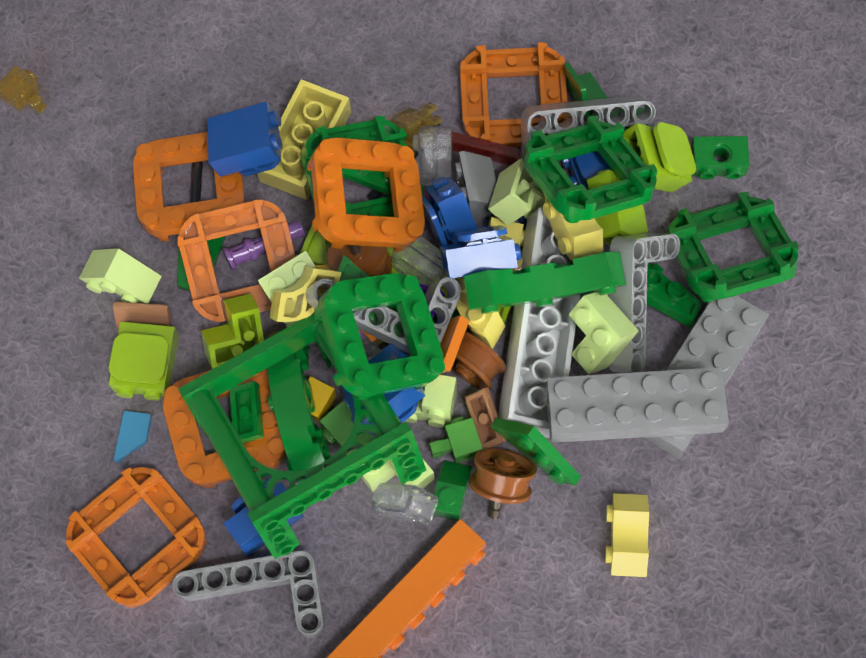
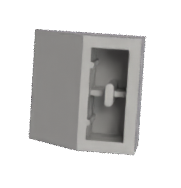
[455,151,496,221]

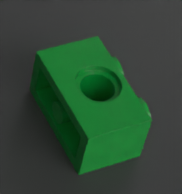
[690,136,750,180]

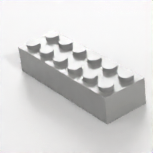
[643,295,769,459]
[546,367,729,443]

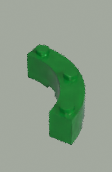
[464,252,626,314]
[268,329,332,482]

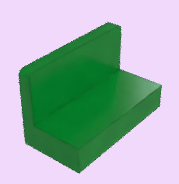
[564,62,607,116]
[229,381,264,444]

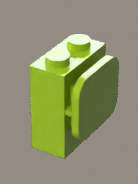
[623,122,696,192]
[586,170,648,245]
[109,322,179,401]

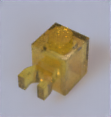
[0,65,47,114]
[389,103,442,150]

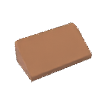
[113,302,173,329]
[465,387,506,449]

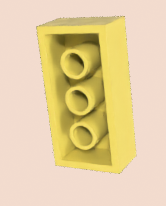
[257,79,351,200]

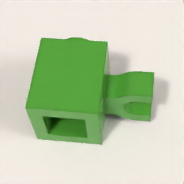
[430,417,483,463]

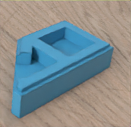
[113,411,153,463]

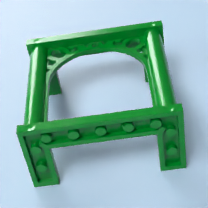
[178,313,426,559]

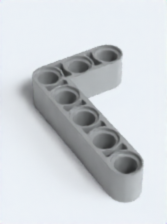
[521,96,656,159]
[609,232,680,373]
[305,277,461,354]
[172,551,325,638]

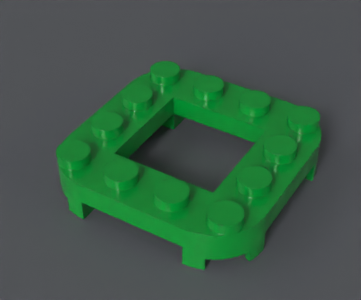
[301,116,424,217]
[523,116,658,223]
[669,192,798,302]
[314,273,445,400]

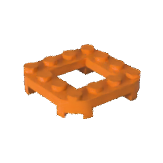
[460,42,567,149]
[133,132,246,241]
[307,138,425,252]
[178,200,296,322]
[163,369,287,488]
[65,467,207,608]

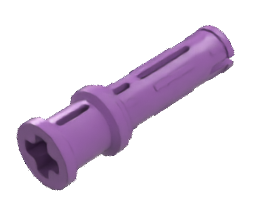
[223,220,305,270]

